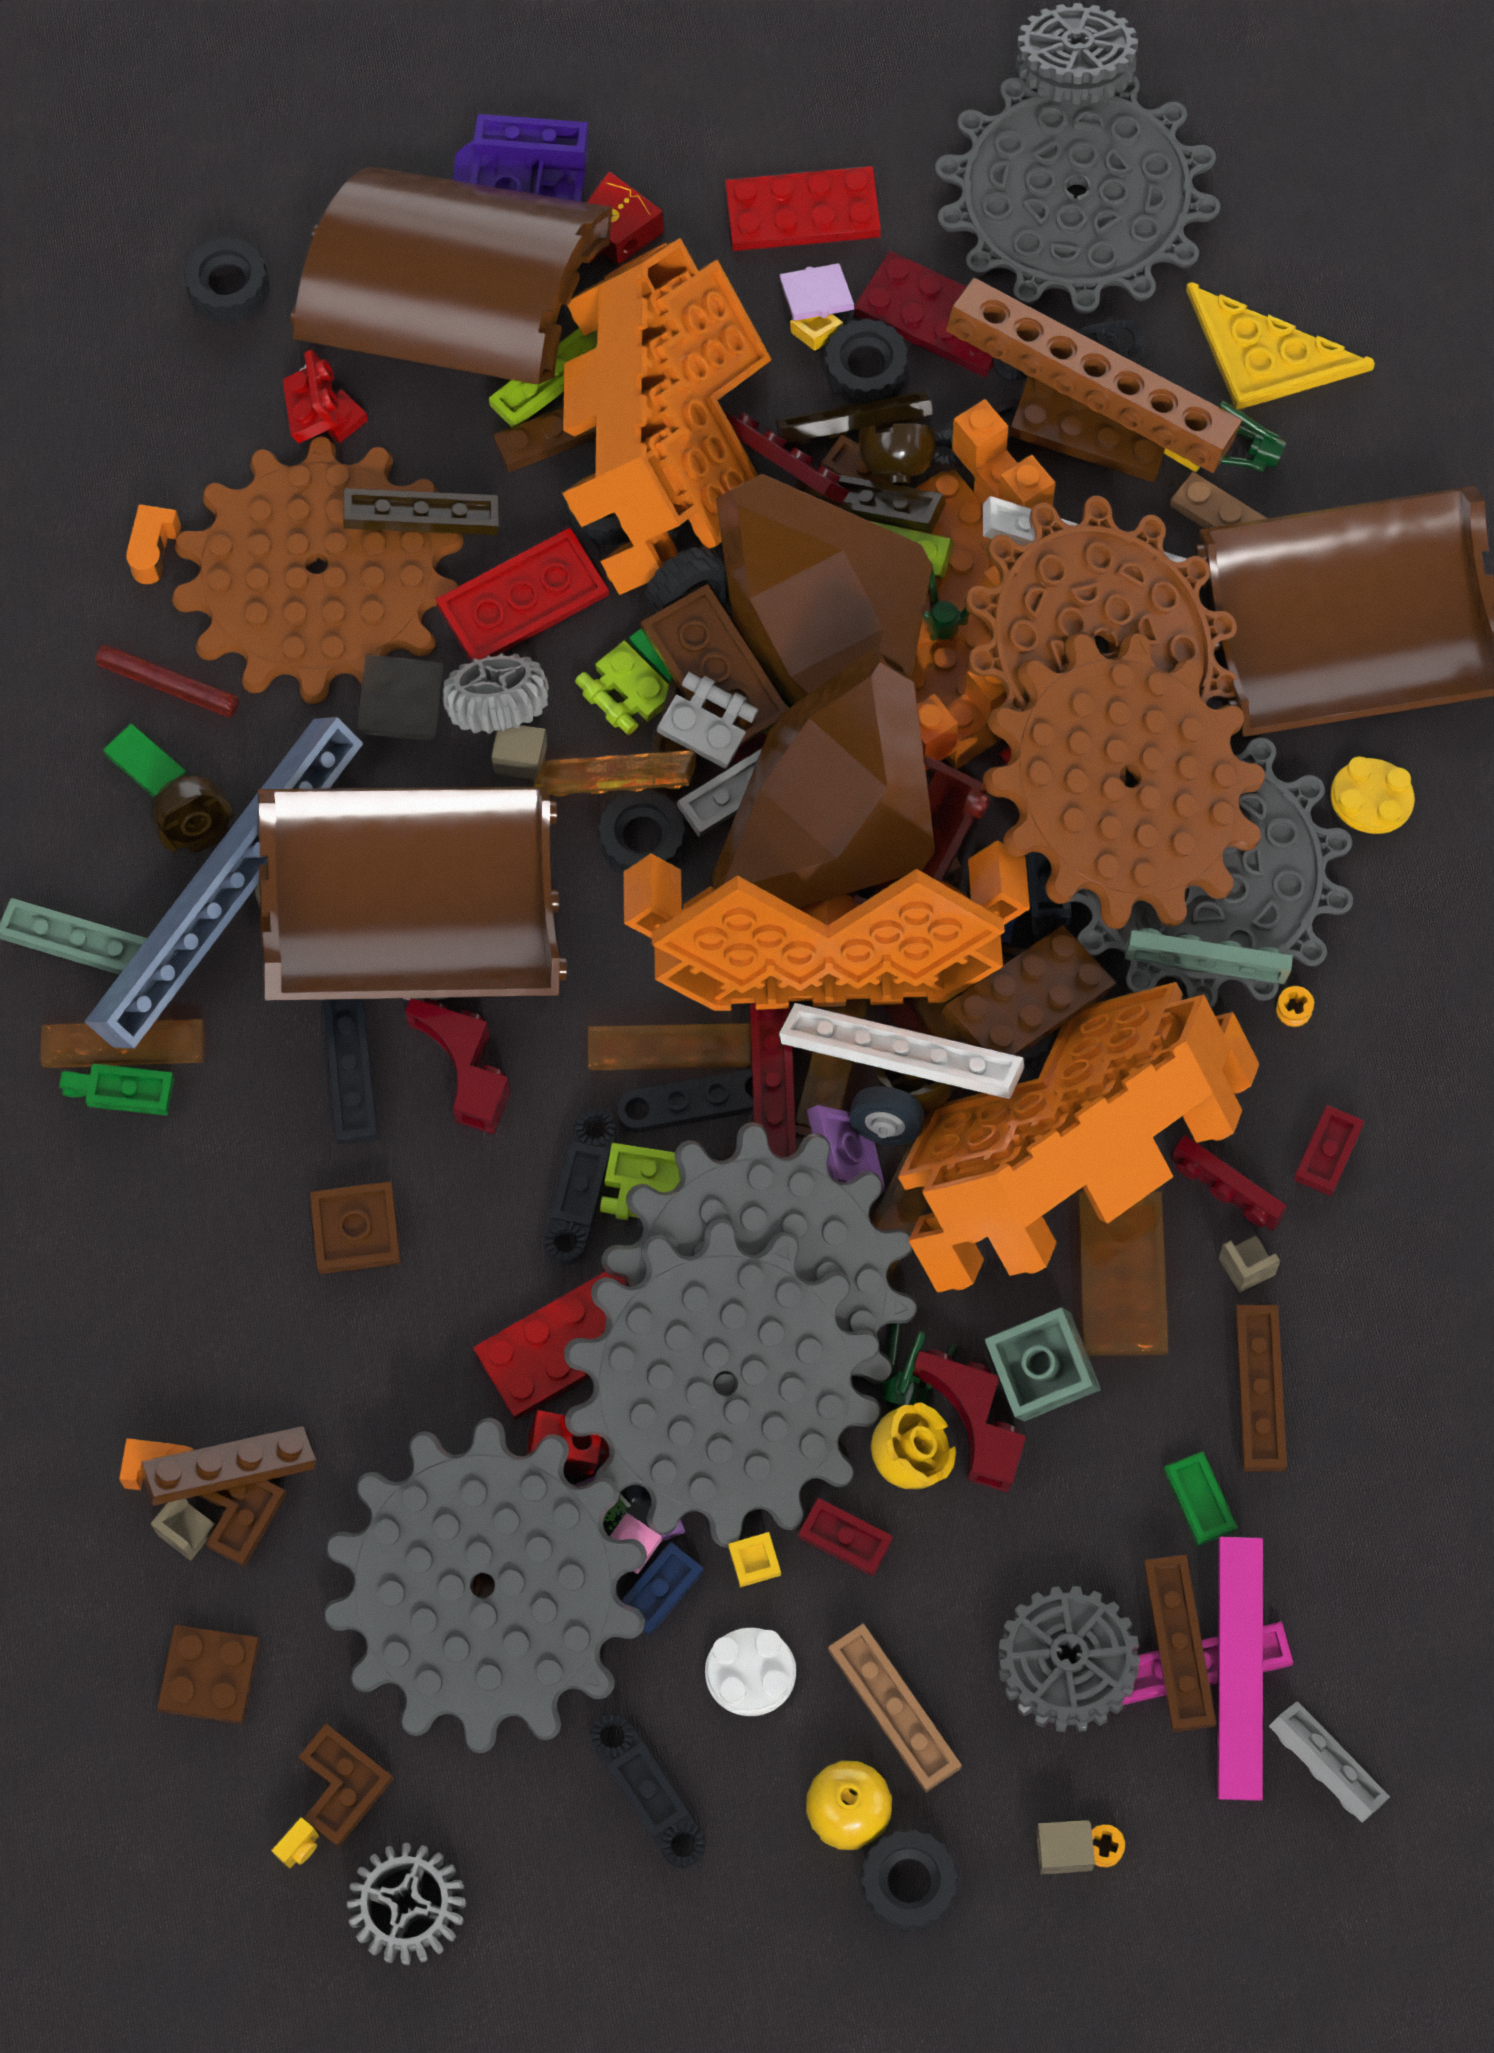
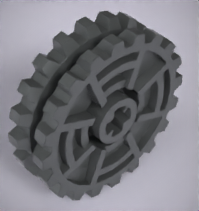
[1016,3,1138,104]
[998,1586,1140,1732]

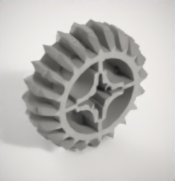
[443,653,549,734]
[347,1843,466,1965]

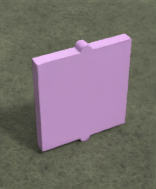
[779,263,854,321]

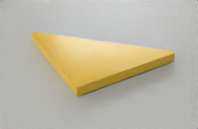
[1186,282,1375,410]

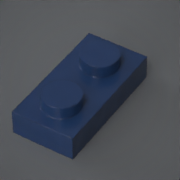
[621,1542,704,1637]

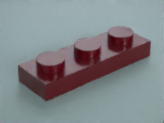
[1172,1135,1286,1231]

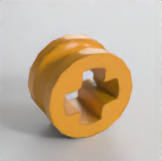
[1276,986,1314,1027]
[1092,1825,1125,1867]

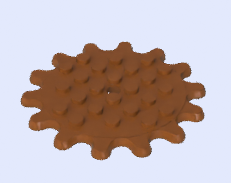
[172,437,464,705]
[965,496,1238,785]
[983,633,1265,929]

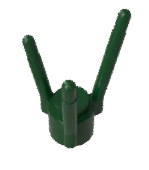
[1219,401,1287,473]
[923,561,971,641]
[880,1323,958,1409]

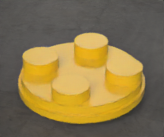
[1330,756,1415,834]

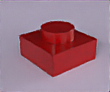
[327,389,368,443]

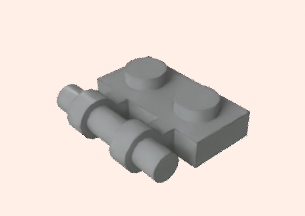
[657,672,759,769]

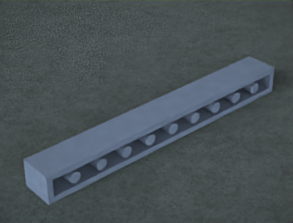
[84,717,363,1049]

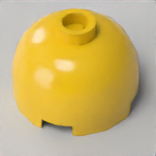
[871,1403,956,1490]
[806,1761,892,1850]

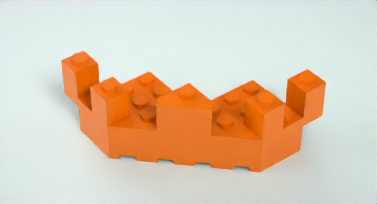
[562,238,772,595]
[905,399,1055,771]
[624,840,1030,1011]
[898,982,1259,1293]

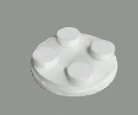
[705,1628,796,1716]

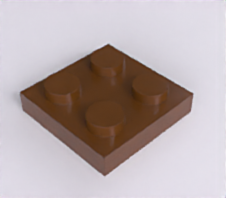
[310,1181,401,1274]
[157,1625,260,1725]

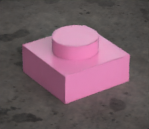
[610,1513,662,1574]

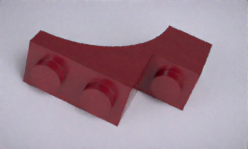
[405,998,511,1134]
[913,1350,1026,1493]

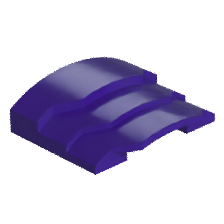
[452,114,589,202]

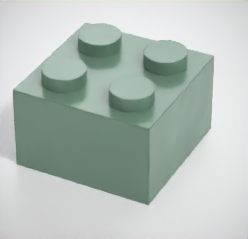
[985,1307,1101,1421]

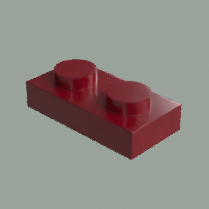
[1294,1105,1365,1197]
[798,1498,893,1577]

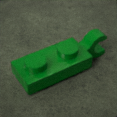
[59,1064,174,1116]

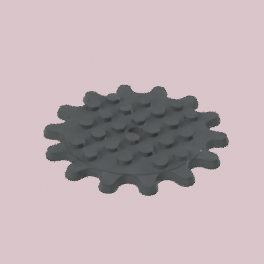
[935,76,1220,315]
[1069,738,1353,1008]
[601,1122,917,1395]
[564,1218,881,1547]
[324,1418,647,1753]

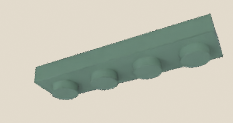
[0,898,147,975]
[1124,928,1293,984]

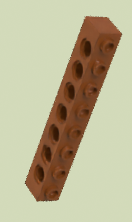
[946,278,1242,473]

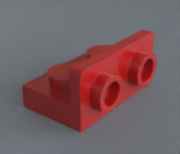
[283,349,339,444]

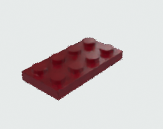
[854,251,993,378]

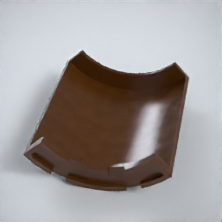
[291,166,612,385]
[1194,486,1494,737]
[258,787,567,1001]

